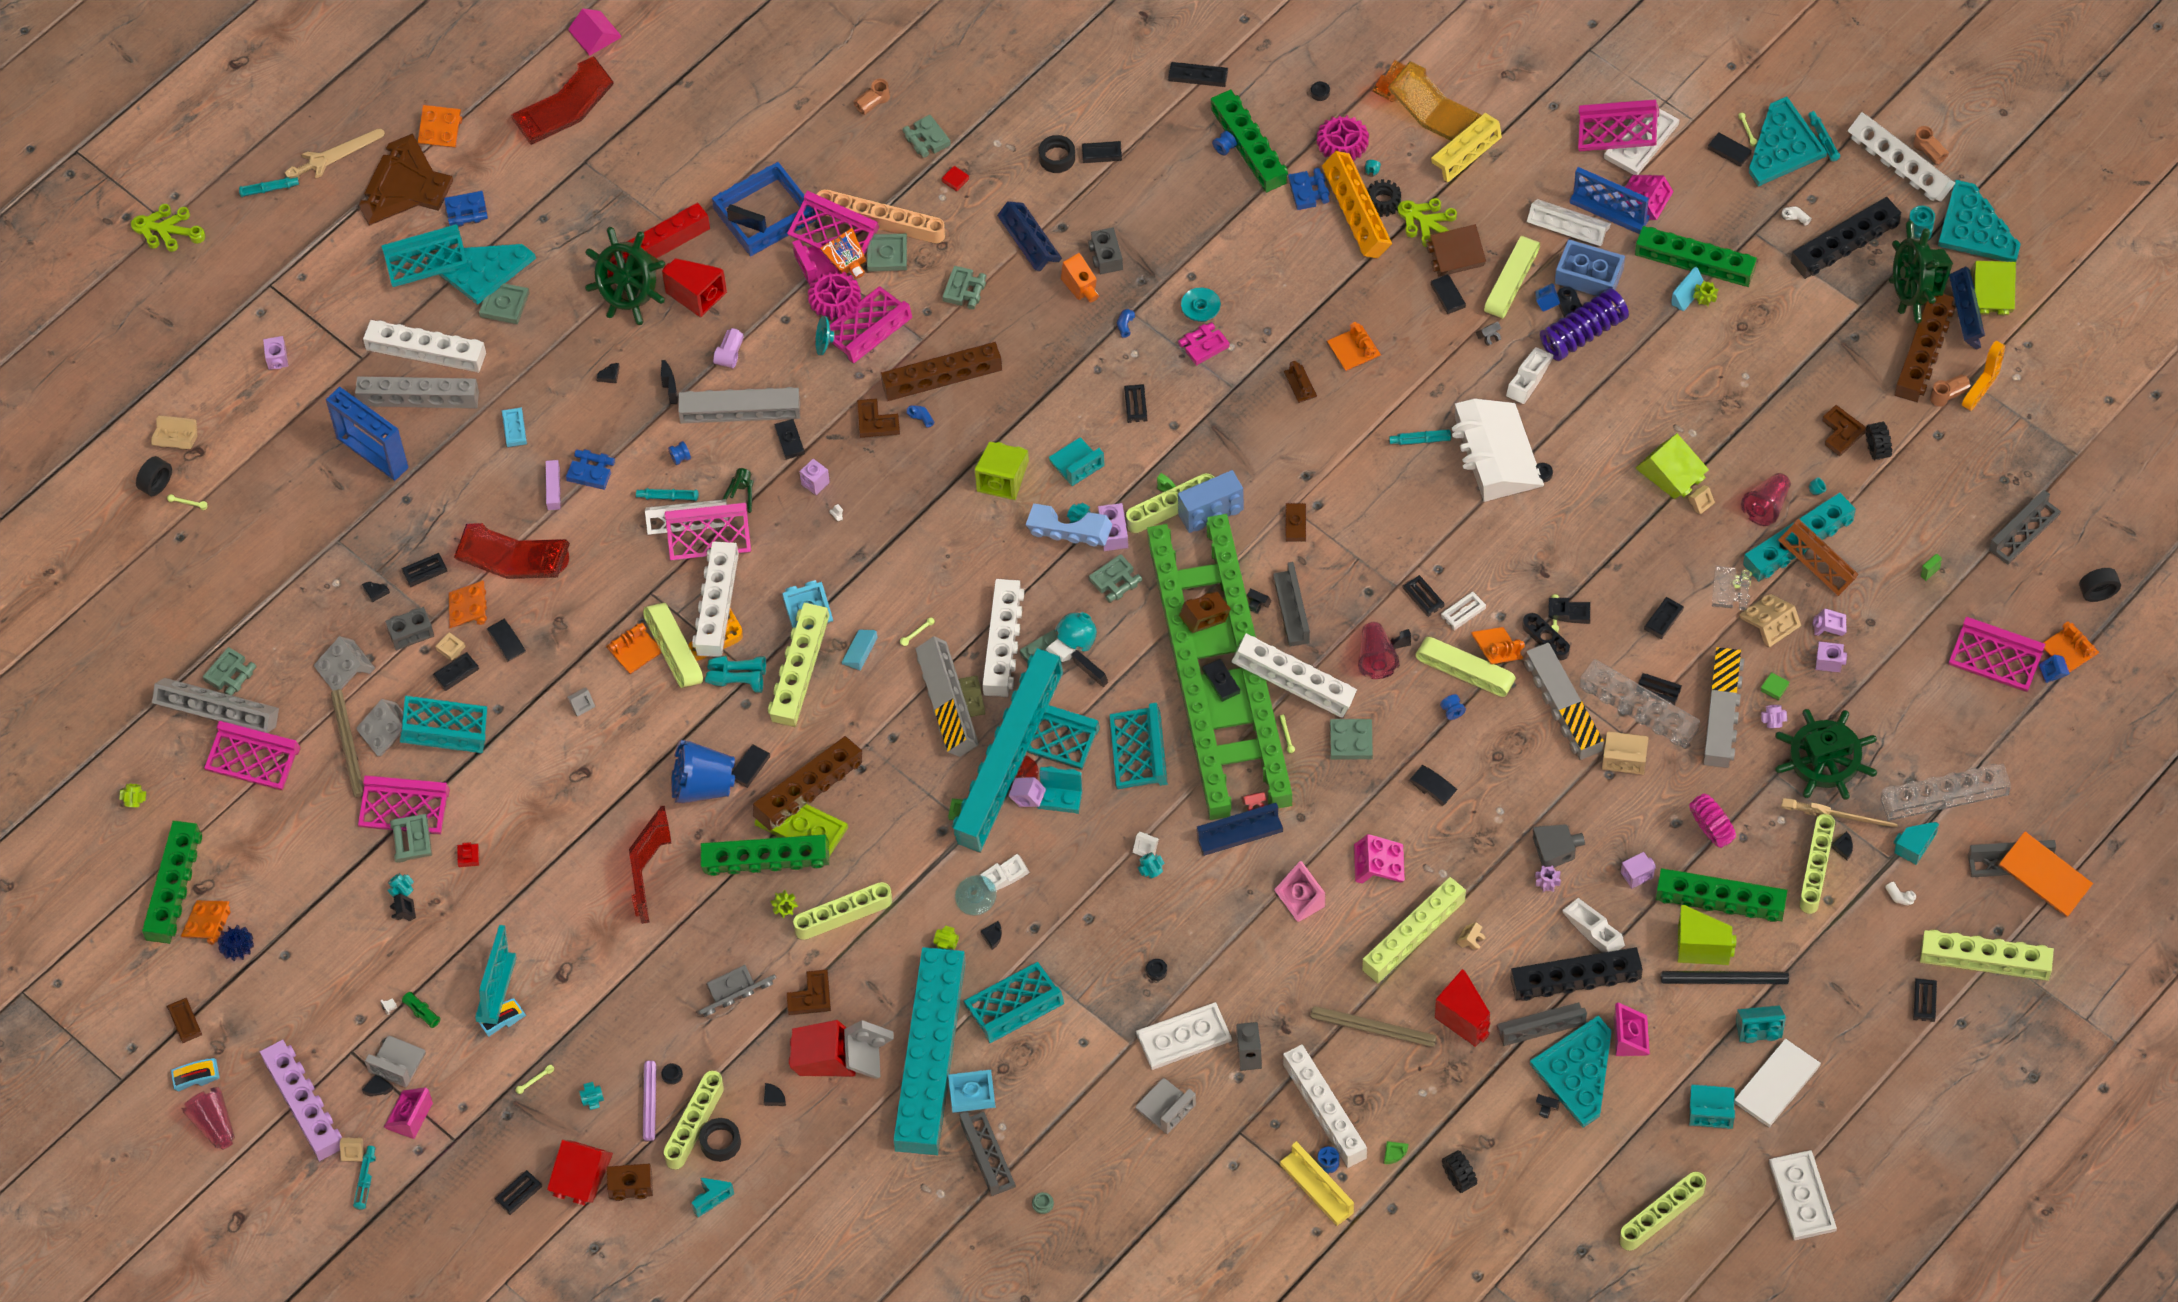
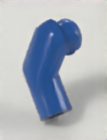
[1117,309,1135,338]
[906,405,935,428]

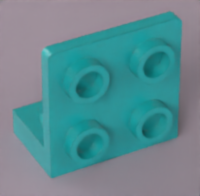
[1049,437,1105,486]
[1037,766,1083,814]
[1689,1085,1735,1129]

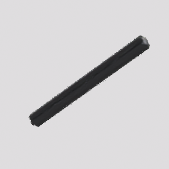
[1661,971,1789,984]

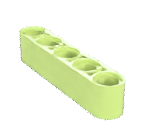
[1484,236,1540,319]
[1126,473,1215,533]
[643,603,703,688]
[1415,637,1516,697]
[1800,814,1835,914]
[793,882,892,940]
[664,1071,724,1169]
[1620,1172,1706,1251]

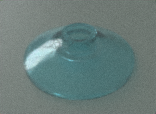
[955,875,997,915]

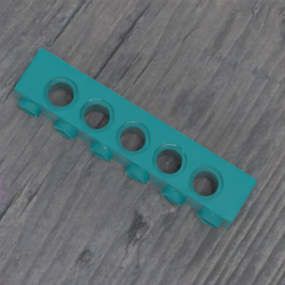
[1743,492,1856,582]

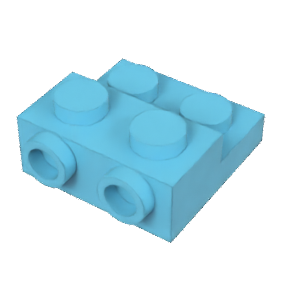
[782,580,833,629]
[948,1070,996,1113]

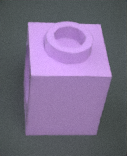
[263,336,288,370]
[799,459,830,495]
[1815,642,1847,672]
[1009,777,1046,807]
[1621,852,1656,889]

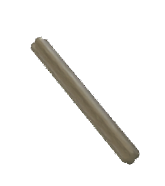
[331,689,364,797]
[1311,1006,1437,1047]

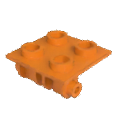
[418,105,462,147]
[1327,322,1381,371]
[449,580,487,628]
[2043,621,2099,673]
[606,623,662,674]
[1471,627,1525,664]
[181,900,231,945]

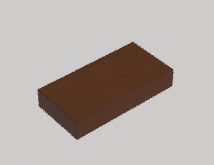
[167,997,202,1044]

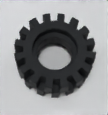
[1367,179,1401,217]
[1865,422,1893,460]
[1441,1150,1477,1193]

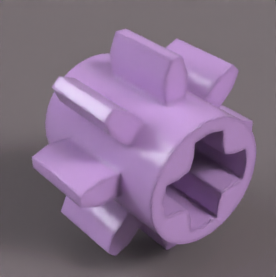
[1761,705,1787,728]
[1535,865,1561,892]

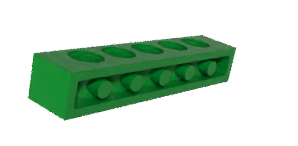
[1211,89,1288,193]
[1635,226,1757,287]
[142,821,202,944]
[701,834,829,876]
[1656,868,1788,922]

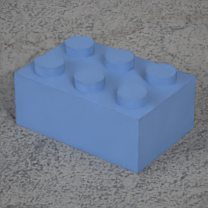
[1555,239,1625,297]
[1178,470,1244,533]

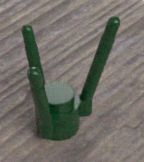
[722,468,754,513]

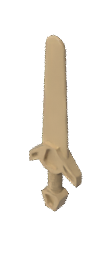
[285,129,385,180]
[1781,798,1898,827]

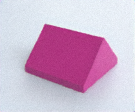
[568,8,621,56]
[1614,1002,1650,1056]
[384,1087,433,1139]

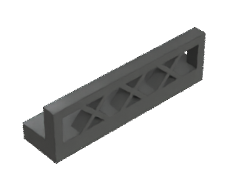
[1989,490,2061,565]
[1273,562,1310,647]
[1968,840,2056,877]
[1497,1002,1587,1046]
[959,1111,1016,1196]

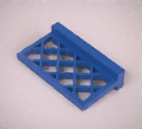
[1570,167,1649,234]

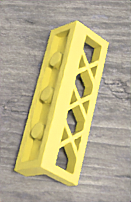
[1431,113,1502,183]
[1280,1141,1354,1226]

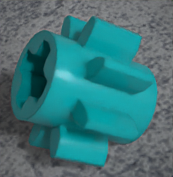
[1067,502,1091,524]
[1137,852,1165,879]
[387,873,414,898]
[579,1082,604,1110]

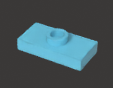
[502,407,527,447]

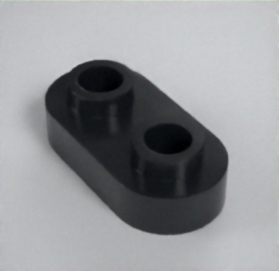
[1557,287,1582,322]

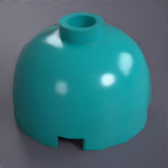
[1055,612,1097,651]

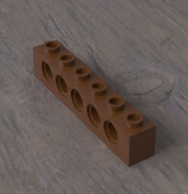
[1895,294,1956,403]
[881,341,1002,402]
[753,736,862,831]

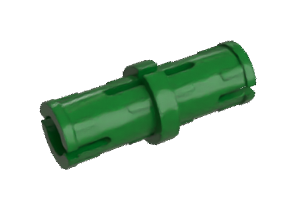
[402,992,441,1028]

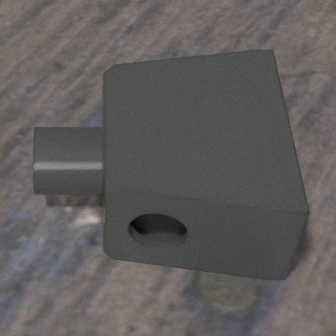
[1532,824,1585,868]
[1236,1022,1262,1071]

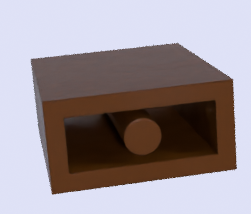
[1426,224,1486,277]

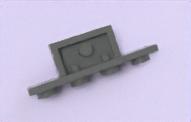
[696,965,777,1017]

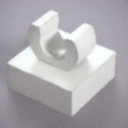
[1132,832,1159,856]

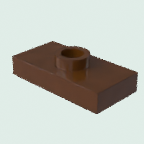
[1286,503,1306,542]

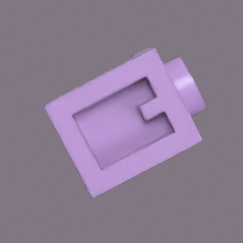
[1813,609,1847,636]

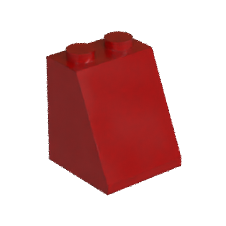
[662,258,727,318]
[1435,969,1491,1047]
[789,1020,856,1077]
[547,1140,613,1205]

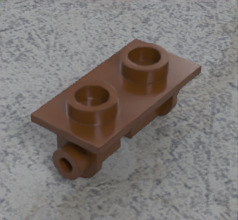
[1284,361,1317,403]

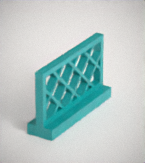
[381,224,469,287]
[400,696,487,753]
[1110,702,1168,789]
[1027,705,1100,770]
[475,925,517,1024]
[964,962,1064,1043]

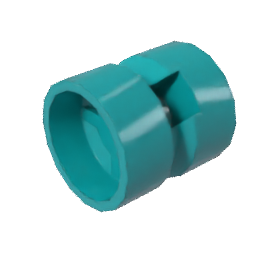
[1908,206,1935,240]

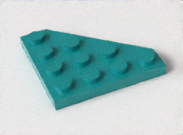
[1749,96,1827,187]
[1938,180,2021,262]
[426,244,536,305]
[1530,1015,1612,1128]

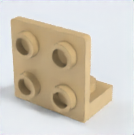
[1739,594,1801,647]
[1602,732,1648,775]

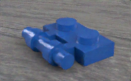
[1288,168,1330,210]
[444,191,488,226]
[566,449,615,490]

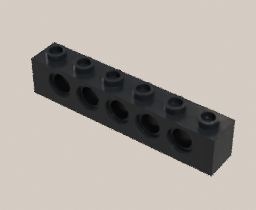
[1791,197,1902,279]
[1510,947,1643,1001]

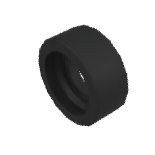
[1039,135,1075,173]
[136,456,172,497]
[2079,568,2121,602]
[699,1118,741,1162]

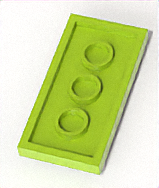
[754,804,848,857]

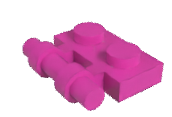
[1178,322,1230,366]

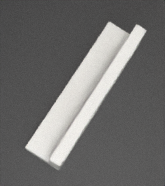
[1527,199,1611,246]
[645,499,729,535]

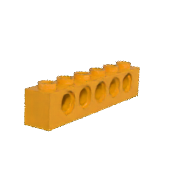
[1322,151,1392,259]

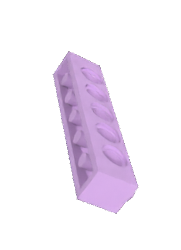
[260,1040,342,1161]

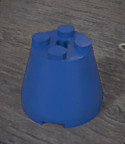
[671,740,735,803]

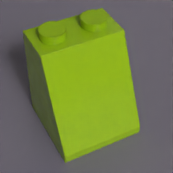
[1971,261,2016,316]
[1635,433,1709,499]
[975,441,1029,500]
[1678,905,1736,965]

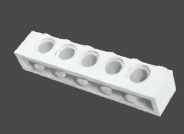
[1848,112,1955,202]
[363,320,486,373]
[692,542,739,657]
[983,579,1024,697]
[1231,634,1357,718]
[1283,1045,1367,1168]

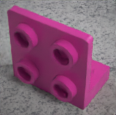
[1620,175,1674,220]
[792,240,840,285]
[1354,834,1405,884]

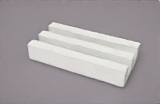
[1441,591,1486,631]

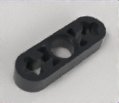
[1523,613,1570,660]

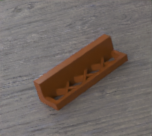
[1779,518,1859,596]

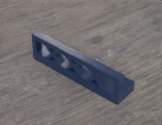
[997,201,1062,271]
[1949,266,1985,350]
[1197,803,1283,856]

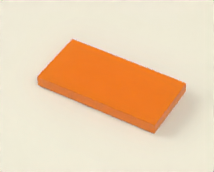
[1999,832,2093,917]

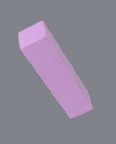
[546,460,560,510]

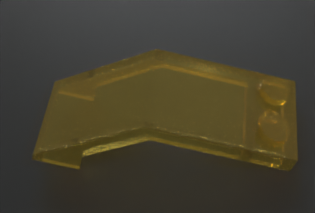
[1388,61,1482,141]

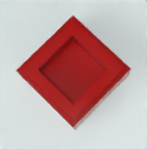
[942,166,969,192]

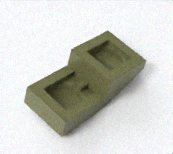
[958,676,985,717]

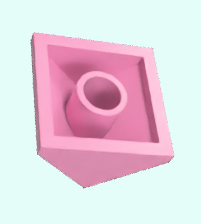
[1274,861,1325,922]

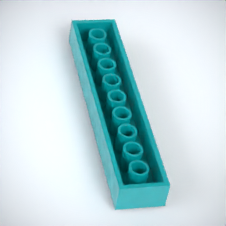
[952,648,1063,853]
[893,947,966,1156]

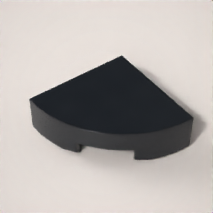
[596,363,620,383]
[362,582,390,602]
[1389,629,1411,650]
[1831,831,1853,861]
[980,921,1002,950]
[362,1075,393,1097]
[764,1083,786,1106]

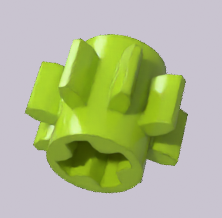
[1693,280,1719,306]
[119,783,146,807]
[770,890,798,918]
[933,925,959,950]

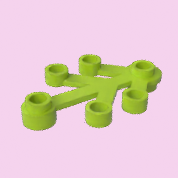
[1398,198,1457,247]
[131,204,205,252]

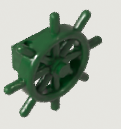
[1889,221,1953,323]
[585,227,665,325]
[1775,709,1877,800]

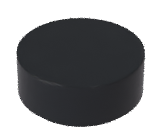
[1311,81,1330,101]
[1536,463,1553,483]
[1146,959,1167,981]

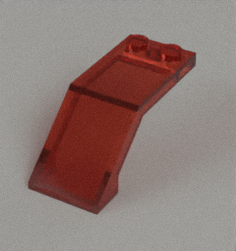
[511,56,614,145]
[454,523,570,579]
[629,806,672,924]

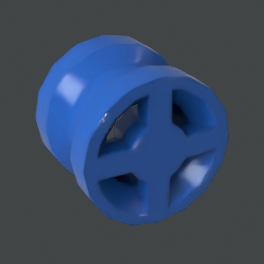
[1212,131,1237,156]
[668,441,691,466]
[1440,694,1466,720]
[1317,1146,1339,1174]

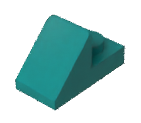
[691,1178,734,1218]

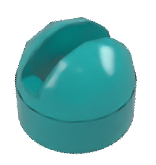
[1365,160,1381,176]
[1809,477,1826,495]

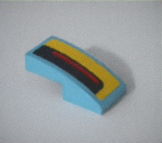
[479,998,526,1037]
[171,1058,220,1092]

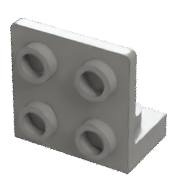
[314,636,375,690]
[356,699,414,757]
[844,1020,894,1079]
[365,1036,426,1088]
[1136,1078,1196,1135]

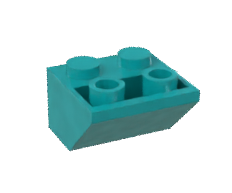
[1735,1005,1786,1043]

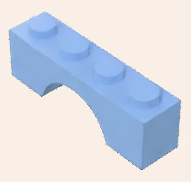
[1026,503,1112,546]

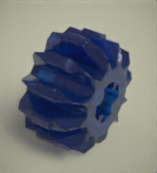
[217,925,254,962]

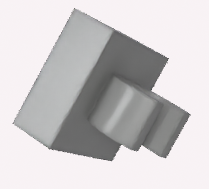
[568,687,595,717]

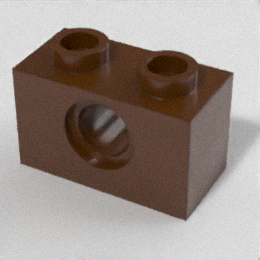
[1179,591,1231,633]
[607,1163,653,1201]

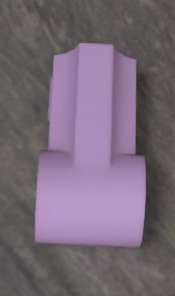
[713,328,744,368]

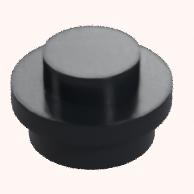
[661,1063,683,1085]

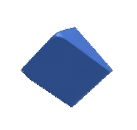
[1535,283,1560,311]
[2039,655,2070,683]

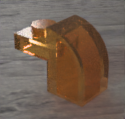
[1372,60,1412,102]

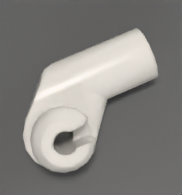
[1782,207,1812,226]
[1885,882,1916,906]

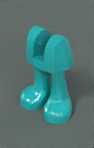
[705,655,766,693]

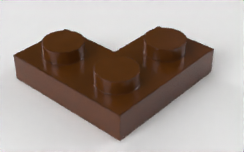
[857,398,900,438]
[1822,405,1866,457]
[787,969,831,1015]

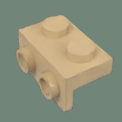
[151,416,197,449]

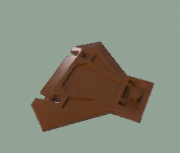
[359,133,453,225]

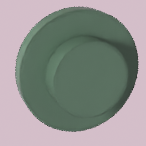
[1032,1192,1054,1214]

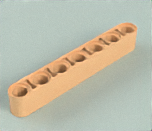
[816,189,945,243]

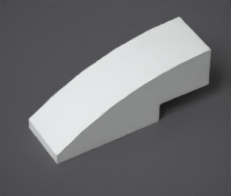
[1506,347,1553,404]
[1563,898,1625,953]

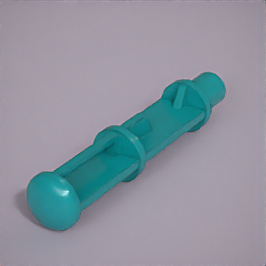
[1808,111,1841,162]
[239,177,299,197]
[1389,429,1452,445]
[636,488,699,501]
[353,1146,376,1210]

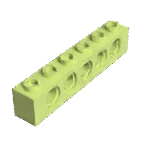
[768,603,830,727]
[1362,877,1466,983]
[1920,930,2054,981]

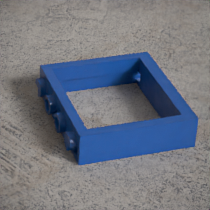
[712,162,817,257]
[326,386,409,481]

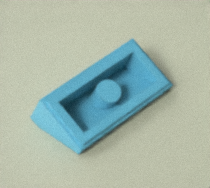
[1671,267,1703,311]
[842,630,878,671]

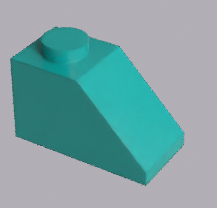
[1893,822,1939,865]

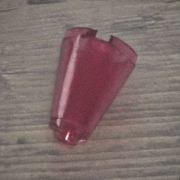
[1741,473,1791,526]
[1358,622,1400,679]
[182,1087,235,1150]

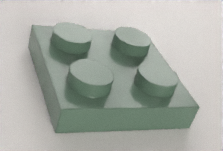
[867,233,907,272]
[479,283,529,324]
[1330,719,1373,760]

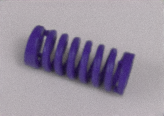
[1540,288,1629,361]

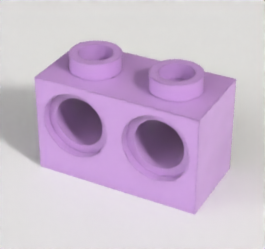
[1098,503,1128,551]

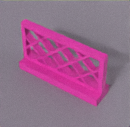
[1578,99,1659,151]
[787,191,879,254]
[830,286,913,363]
[665,503,751,560]
[1948,617,2045,692]
[204,721,301,791]
[358,775,450,834]

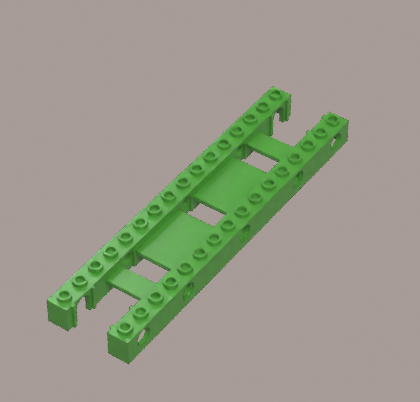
[1147,514,1292,820]

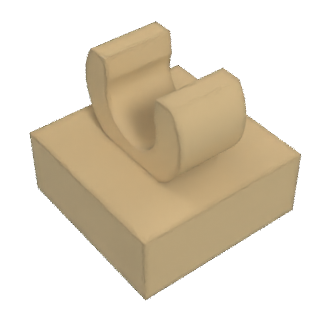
[1687,485,1715,514]
[435,632,465,661]
[1456,922,1485,950]
[340,1137,364,1161]

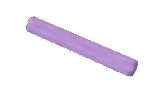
[643,1061,656,1141]

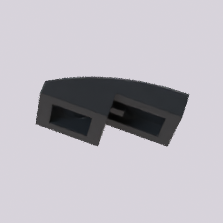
[661,360,678,404]
[1548,598,1591,624]
[487,618,526,662]
[1409,765,1458,806]

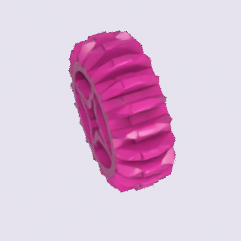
[1317,114,1369,162]
[808,270,861,321]
[1689,793,1736,848]

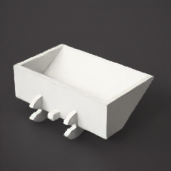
[1452,399,1544,502]

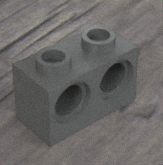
[1088,227,1123,275]
[385,607,434,651]

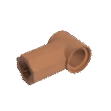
[854,78,890,115]
[1913,126,1949,165]
[1930,374,1971,407]

